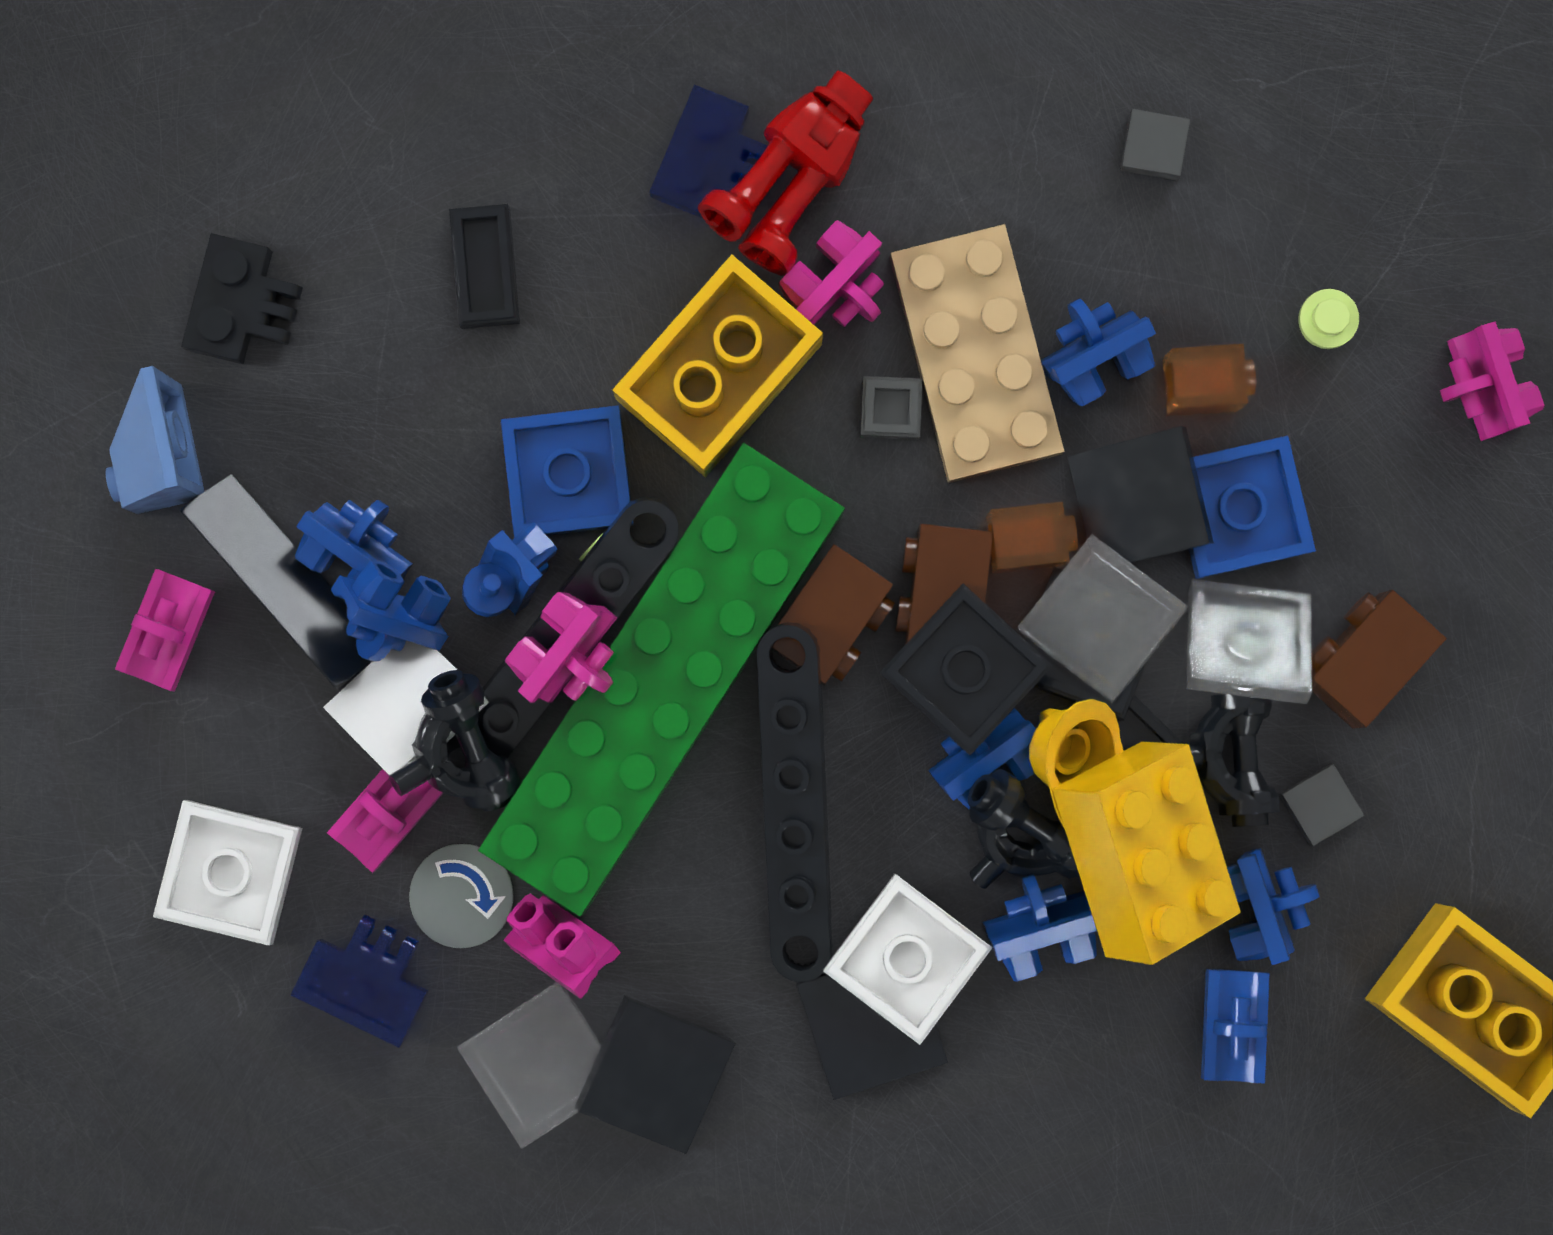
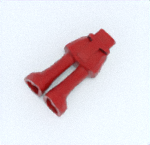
[697,70,873,276]

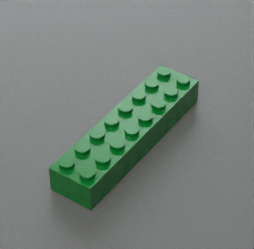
[478,442,845,917]

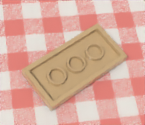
[890,224,1065,483]

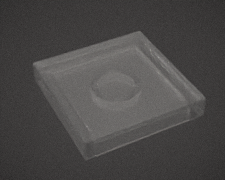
[1017,534,1188,704]
[1186,579,1312,704]
[457,982,602,1149]

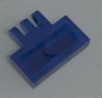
[649,84,768,218]
[291,915,429,1048]

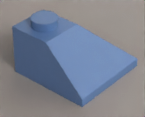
[106,366,205,514]

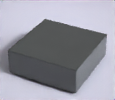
[1120,109,1190,181]
[860,376,922,440]
[1279,764,1364,846]

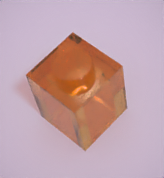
[1163,343,1256,416]
[986,502,1078,574]

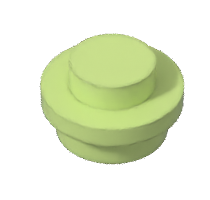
[1298,289,1359,349]

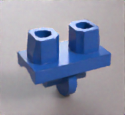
[1041,298,1156,406]
[295,500,413,580]
[461,522,558,617]
[331,558,451,661]
[928,708,1036,809]
[1227,848,1320,965]
[983,875,1097,982]
[1201,969,1270,1083]

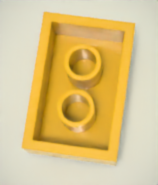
[612,254,823,478]
[1052,742,1241,965]
[1365,903,1553,1119]

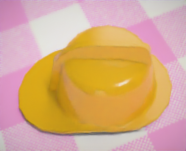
[1029,699,1124,827]

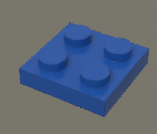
[501,405,634,538]
[1189,435,1316,579]

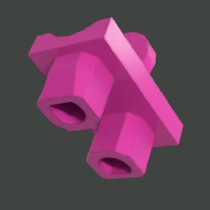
[779,220,884,327]
[1440,321,1545,441]
[115,568,215,692]
[505,592,618,703]
[327,769,443,873]
[504,893,621,999]

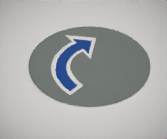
[409,844,513,948]

